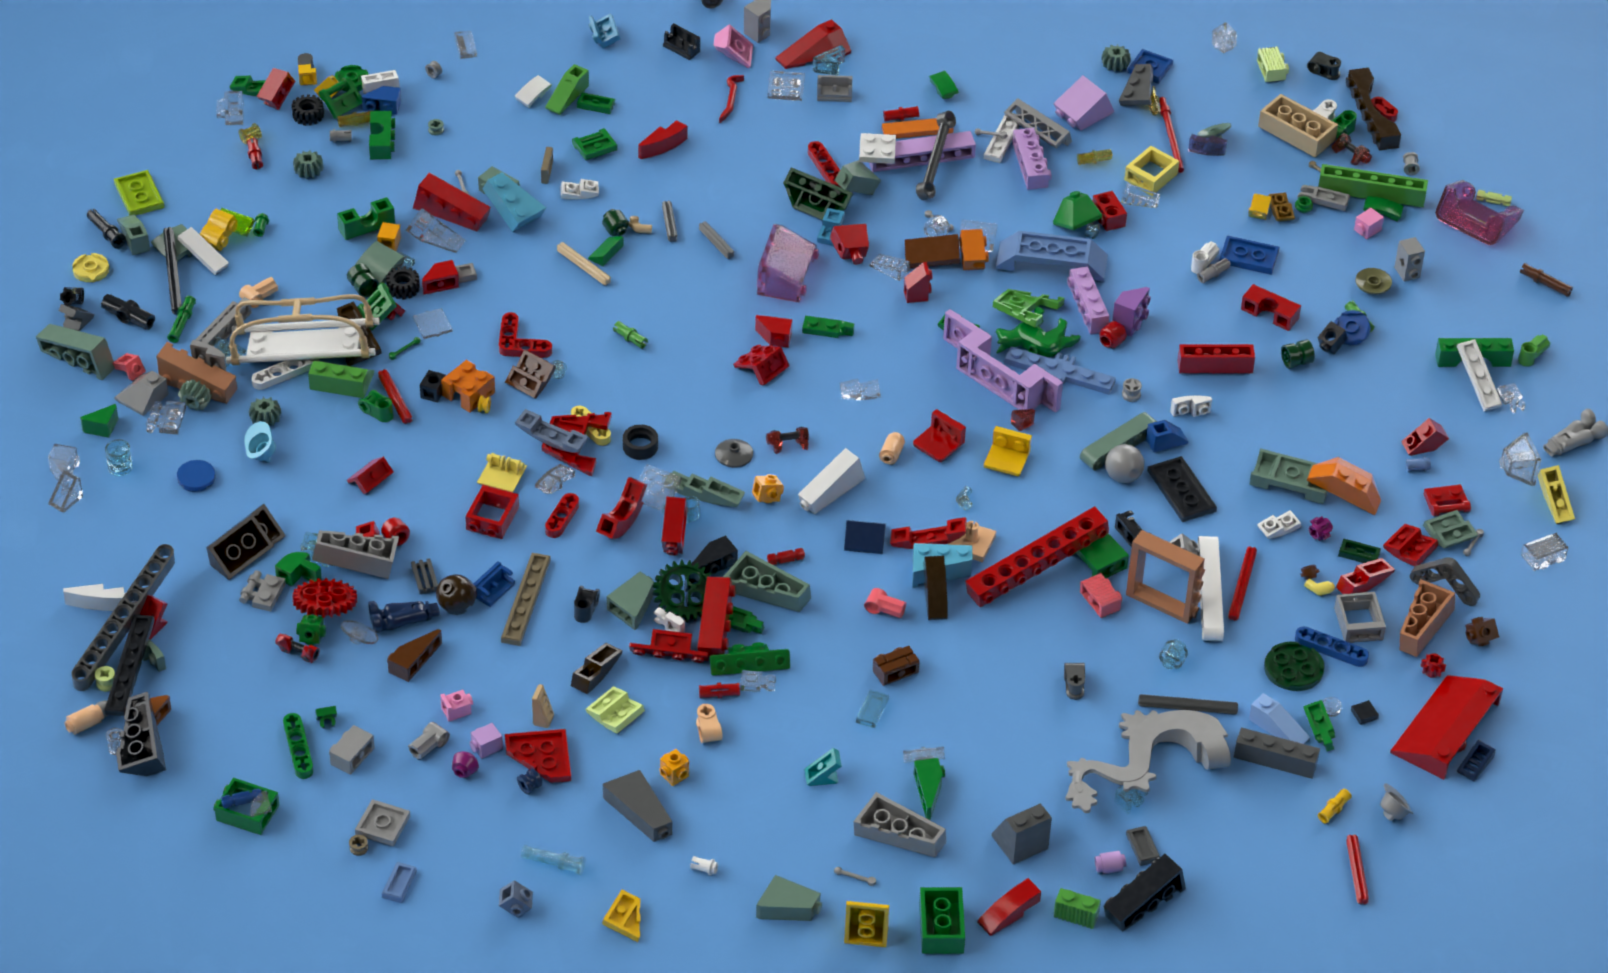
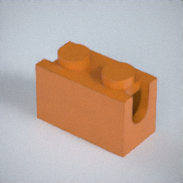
[959,229,989,270]

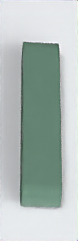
[1080,412,1157,470]

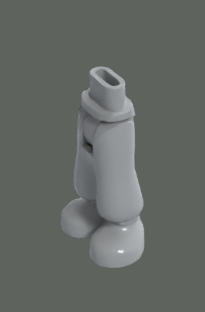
[1543,409,1608,457]

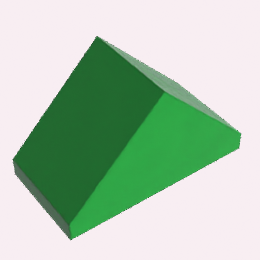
[80,404,118,438]

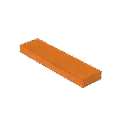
[881,118,954,139]

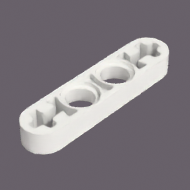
[252,359,319,390]

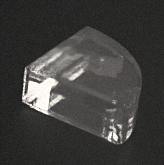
[250,791,272,817]

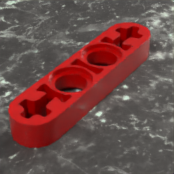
[808,141,842,188]

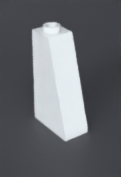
[798,448,865,514]

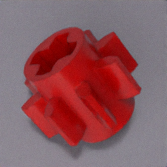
[1420,653,1446,678]

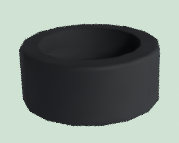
[623,424,658,460]

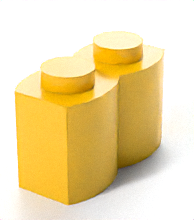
[200,209,238,251]

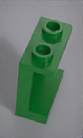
[1072,533,1129,578]

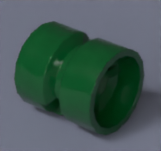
[347,263,379,298]
[1281,339,1315,368]

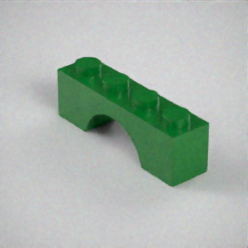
[1435,338,1514,367]

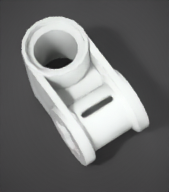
[1313,99,1337,120]

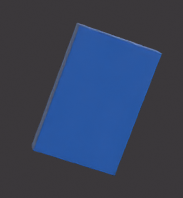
[1219,235,1280,275]

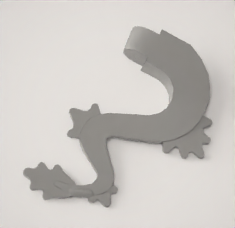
[1065,710,1231,813]

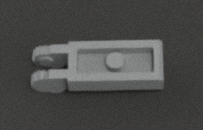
[1297,185,1350,211]

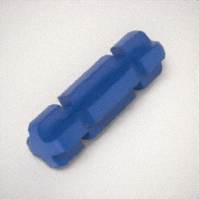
[221,789,263,808]

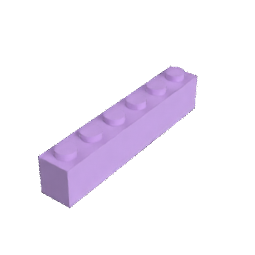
[869,131,976,172]

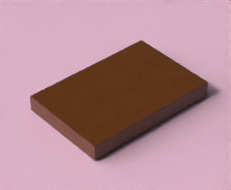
[905,234,960,269]

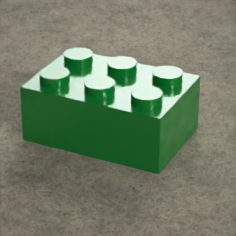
[919,887,965,954]

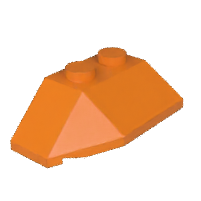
[1307,457,1381,515]

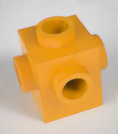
[752,474,784,503]
[659,749,689,786]

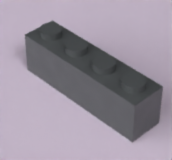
[1234,727,1320,779]

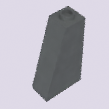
[603,770,672,842]

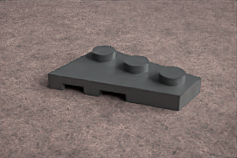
[1119,64,1153,106]

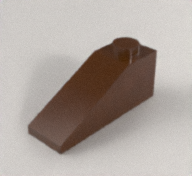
[387,629,442,682]

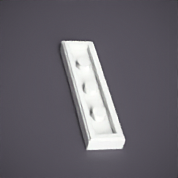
[983,113,1022,163]
[1457,339,1502,412]

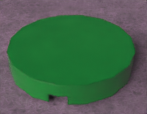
[334,65,369,92]

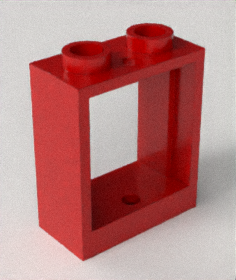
[465,485,519,539]
[661,496,688,556]

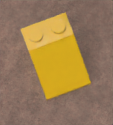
[844,901,890,947]

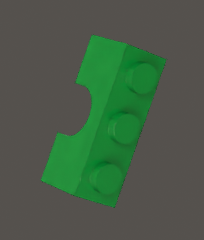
[369,111,396,160]
[337,197,395,240]

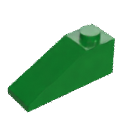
[913,758,945,820]

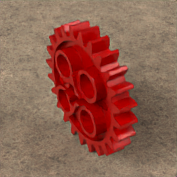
[293,578,357,618]

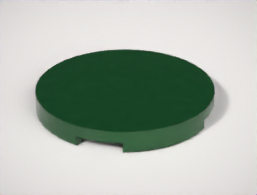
[1264,641,1324,691]

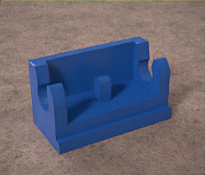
[473,561,515,607]

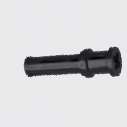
[87,209,126,248]

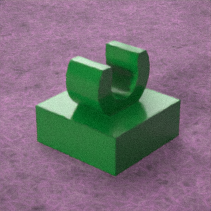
[315,706,337,728]

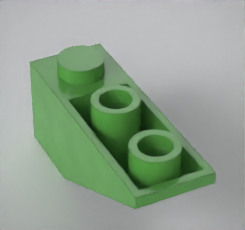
[545,64,589,115]

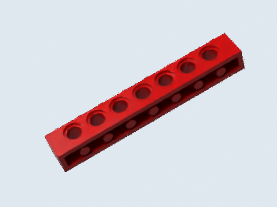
[965,506,1109,607]

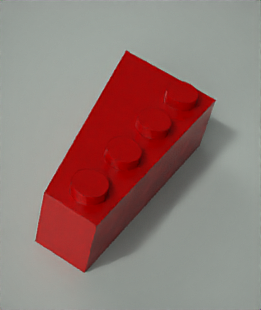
[413,172,491,231]

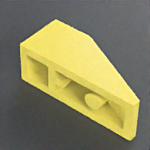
[1537,465,1575,524]

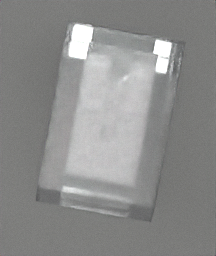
[48,469,83,512]

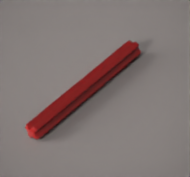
[1228,546,1257,621]

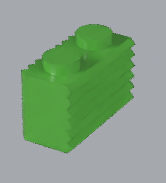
[1054,888,1101,929]

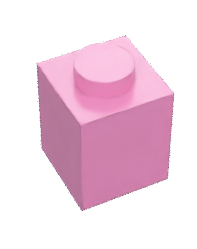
[1354,208,1384,239]

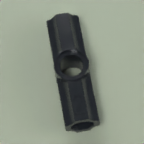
[101,294,155,330]

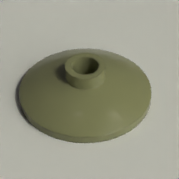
[1355,268,1392,294]

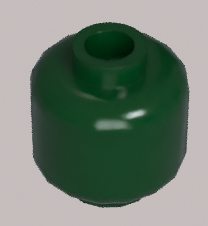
[602,209,629,236]

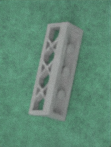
[1004,98,1072,149]
[190,297,252,349]

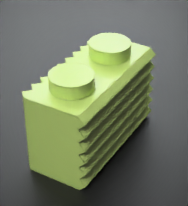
[1257,46,1289,82]

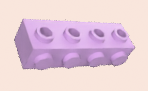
[1012,128,1051,190]
[1067,266,1109,334]

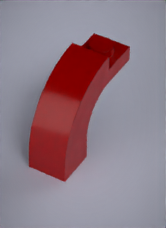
[596,477,648,539]

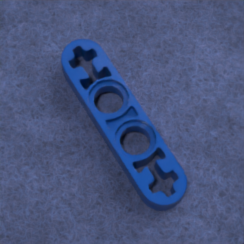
[1295,626,1369,667]

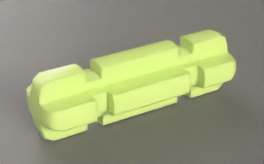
[1476,190,1512,206]

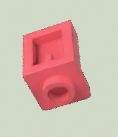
[112,353,146,381]

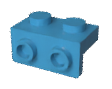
[588,14,621,48]

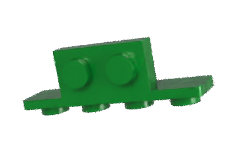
[710,642,790,675]

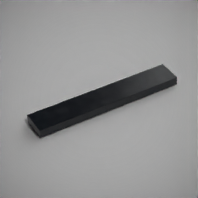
[104,615,155,716]

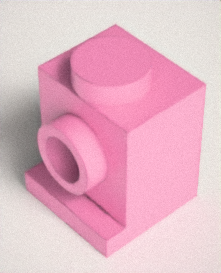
[440,690,473,722]

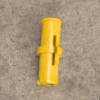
[1317,788,1352,824]

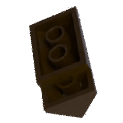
[206,504,286,579]

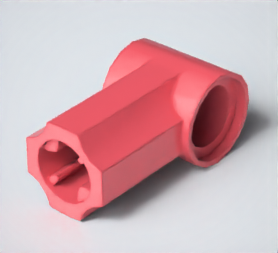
[864,588,907,618]

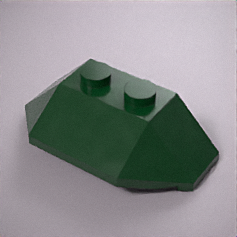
[783,167,853,220]

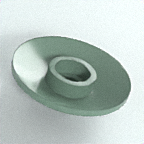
[1197,123,1232,141]

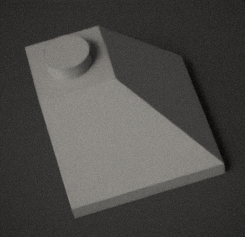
[114,371,168,416]

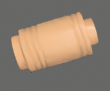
[879,432,905,465]
[64,704,104,735]

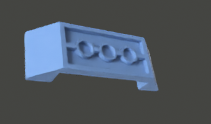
[996,231,1108,282]

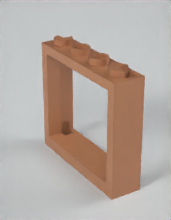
[1126,530,1205,624]

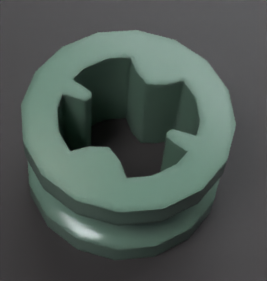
[428,119,444,135]

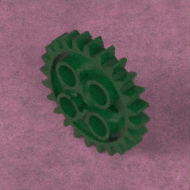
[652,559,711,623]

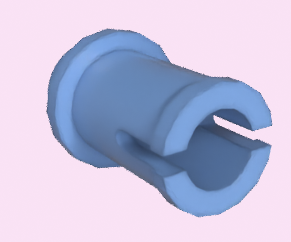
[1406,456,1431,472]

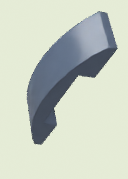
[515,409,589,452]

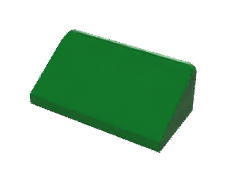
[588,236,624,266]

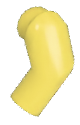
[1304,578,1335,596]

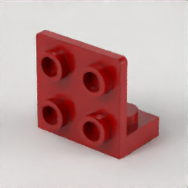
[733,345,790,385]

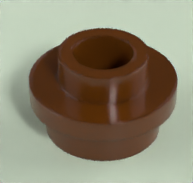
[1300,564,1320,580]

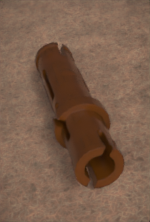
[1520,263,1573,297]

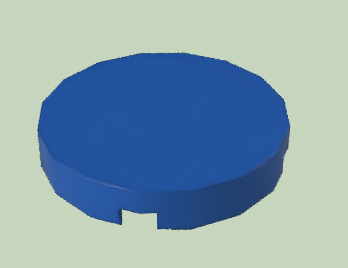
[1334,310,1371,345]
[177,460,216,492]

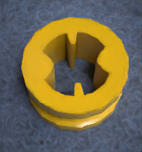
[478,395,491,413]

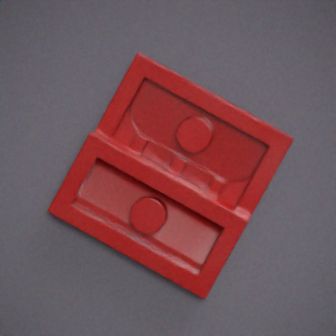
[1383,524,1439,566]

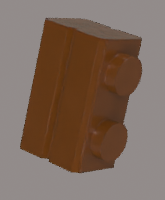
[873,646,920,686]

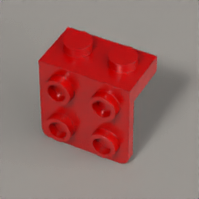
[913,409,966,462]

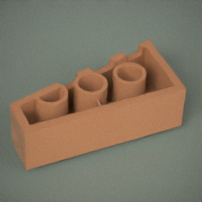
[156,341,237,404]
[1399,579,1455,657]

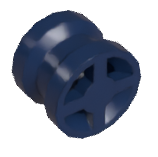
[517,768,542,794]

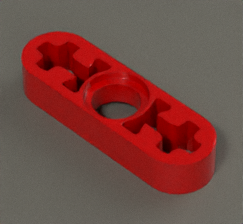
[545,493,579,538]

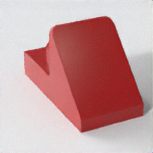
[140,595,168,640]

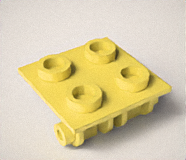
[477,453,527,493]

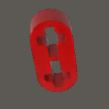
[1371,97,1398,122]

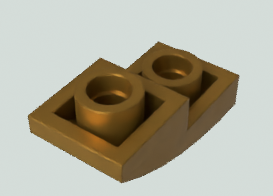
[1268,192,1295,221]

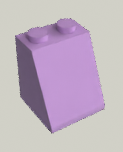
[1053,75,1114,131]

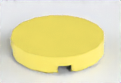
[72,253,109,282]

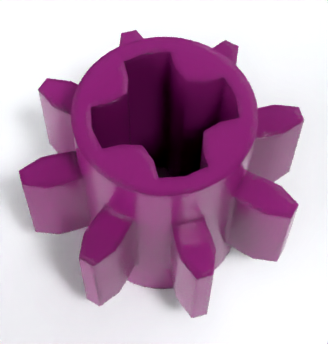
[1309,516,1333,541]

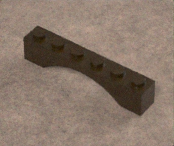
[1346,67,1401,151]

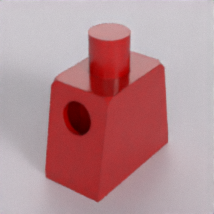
[830,224,869,265]

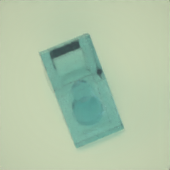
[813,45,845,75]

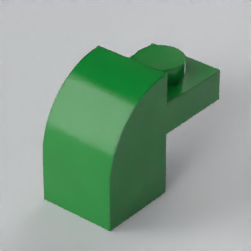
[275,552,322,587]

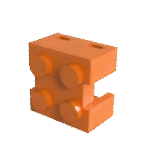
[441,359,495,413]

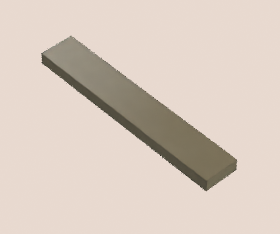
[501,553,551,646]

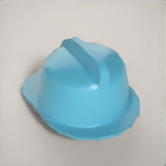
[244,421,276,462]

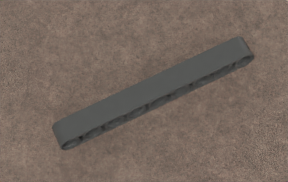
[71,544,175,691]

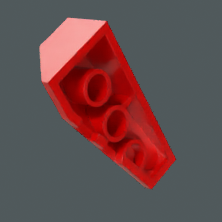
[775,19,851,69]

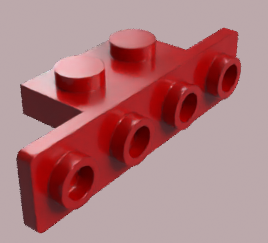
[629,629,709,663]

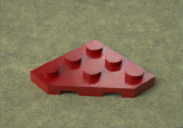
[505,729,571,783]

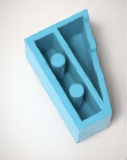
[482,172,546,232]
[912,543,972,588]

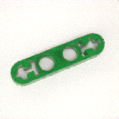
[283,713,313,779]

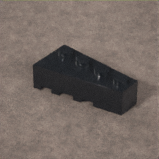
[1103,854,1186,932]

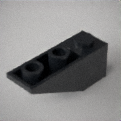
[689,535,738,583]

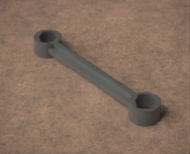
[916,110,956,200]

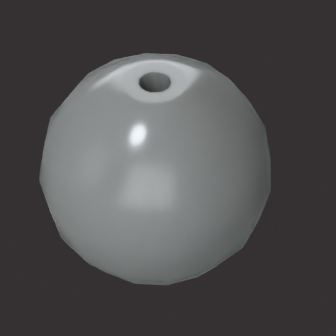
[1105,444,1144,483]

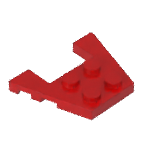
[542,412,612,476]

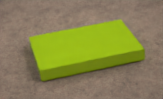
[114,170,165,216]

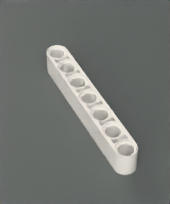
[1197,536,1224,641]

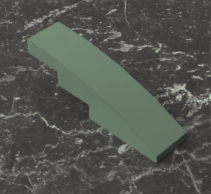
[664,470,745,507]

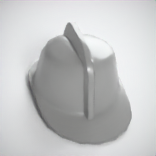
[1380,783,1413,821]

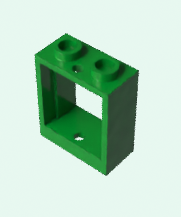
[213,778,279,835]

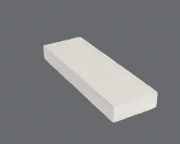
[177,227,229,275]

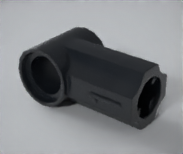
[60,287,84,305]

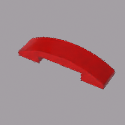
[890,517,967,549]

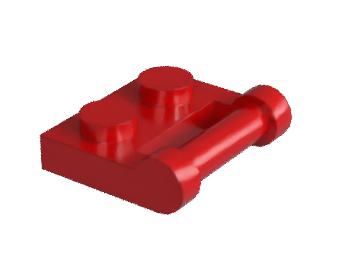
[1423,484,1471,516]

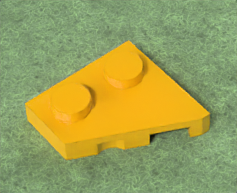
[602,889,640,942]

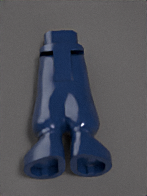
[368,601,440,633]

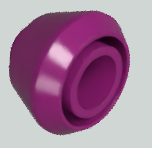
[452,751,479,778]

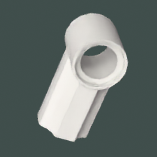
[1191,241,1220,274]

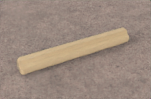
[557,242,611,286]

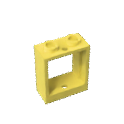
[1124,146,1179,195]

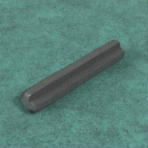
[662,201,678,242]
[699,221,734,259]

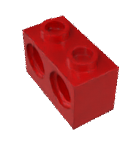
[1092,191,1127,231]

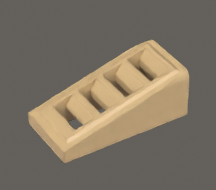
[532,684,554,728]

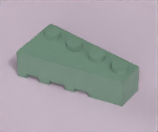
[36,324,115,380]

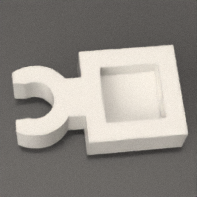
[654,608,685,633]

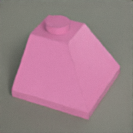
[713,24,753,68]

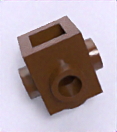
[1465,617,1499,646]

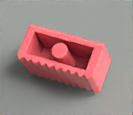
[1080,573,1122,618]

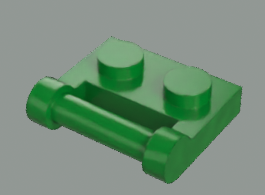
[319,76,362,119]
[572,128,617,161]
[357,282,397,331]

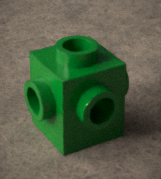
[296,615,326,645]

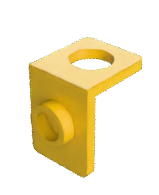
[1248,193,1271,220]

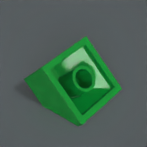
[1053,191,1102,230]

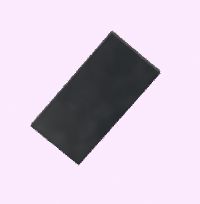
[1147,456,1217,522]

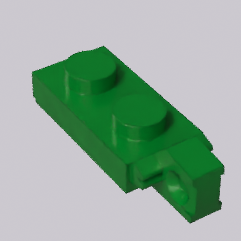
[802,315,855,338]
[729,606,765,634]
[1303,700,1335,752]

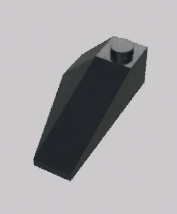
[116,692,166,776]

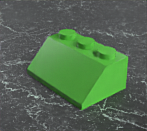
[308,361,374,398]

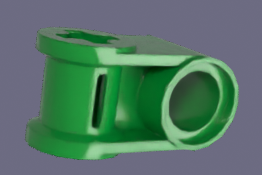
[1331,110,1357,139]
[358,390,394,422]

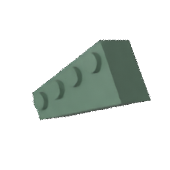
[723,551,811,612]

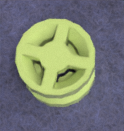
[95,666,115,692]

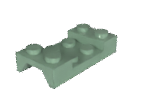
[1249,448,1328,504]

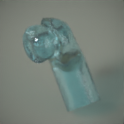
[956,486,973,511]

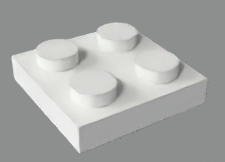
[859,133,896,164]

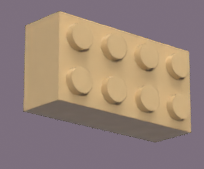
[1258,94,1338,157]

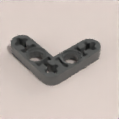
[1410,557,1480,606]

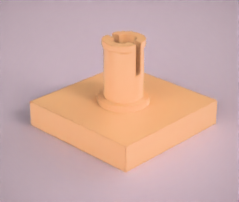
[947,521,996,562]

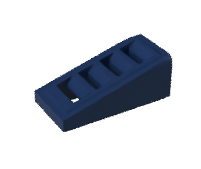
[1457,740,1496,781]

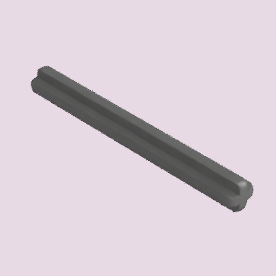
[1138,694,1238,714]

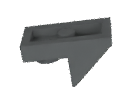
[59,304,95,331]

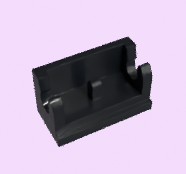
[663,23,700,60]
[1115,510,1151,547]

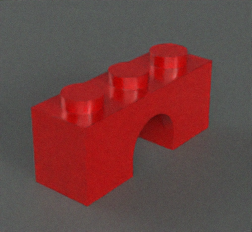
[1241,284,1301,331]

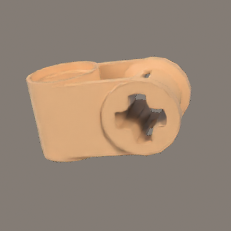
[696,704,722,743]

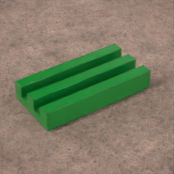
[577,92,615,114]

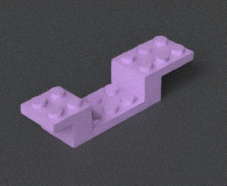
[943,309,1063,415]

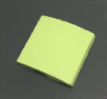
[586,686,645,734]

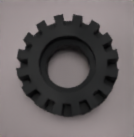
[292,94,324,126]
[386,266,420,300]

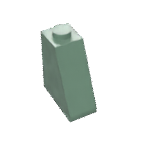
[834,160,881,195]
[607,571,654,630]
[756,875,822,921]

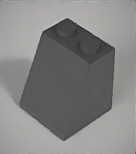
[991,803,1052,864]

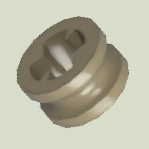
[349,835,368,856]

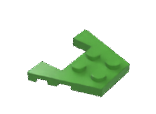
[992,289,1065,327]

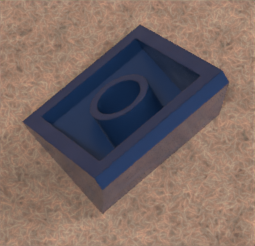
[844,520,886,554]

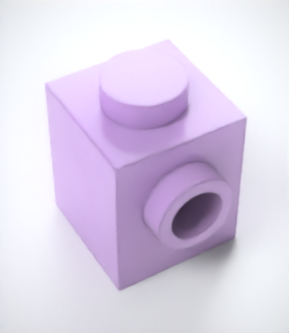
[470,723,503,759]

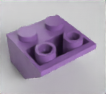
[1112,287,1151,337]

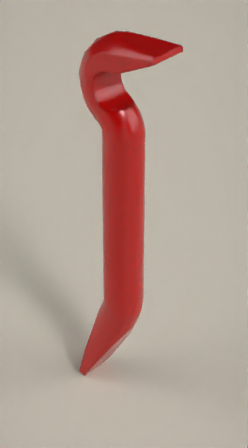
[719,75,744,123]

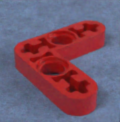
[499,312,553,358]

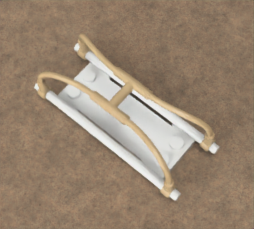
[226,294,380,366]

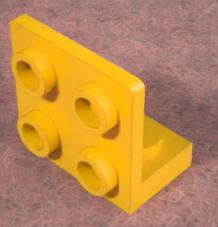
[984,426,1032,477]

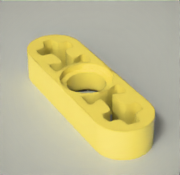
[571,406,611,446]

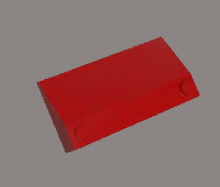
[1390,675,1503,780]

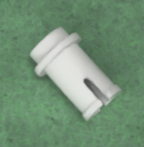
[690,856,718,876]

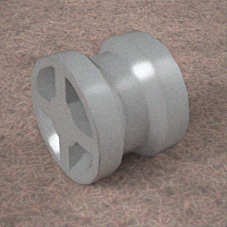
[1122,378,1142,402]

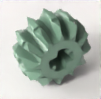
[1101,44,1131,72]
[293,150,323,179]
[178,379,212,411]
[249,396,281,426]

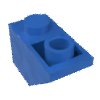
[362,86,401,114]
[1146,420,1188,453]

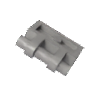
[239,570,286,612]

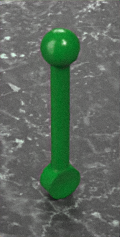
[389,337,421,360]

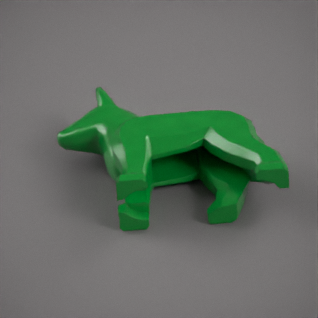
[996,307,1081,357]

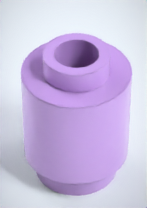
[1095,851,1126,874]

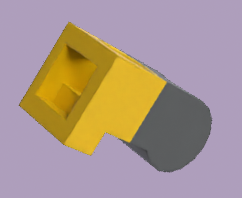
[298,53,317,85]

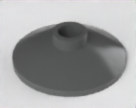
[715,439,753,468]

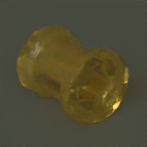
[238,123,262,144]

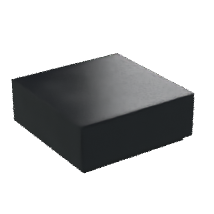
[1351,700,1379,725]

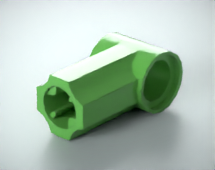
[1518,334,1550,367]

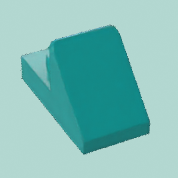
[804,748,842,786]

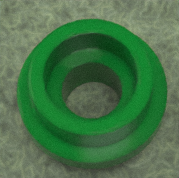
[1295,196,1313,213]

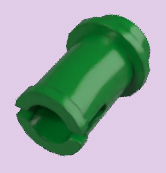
[253,213,269,237]

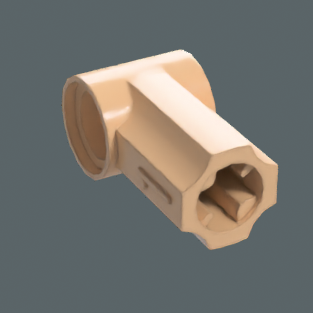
[239,277,278,308]

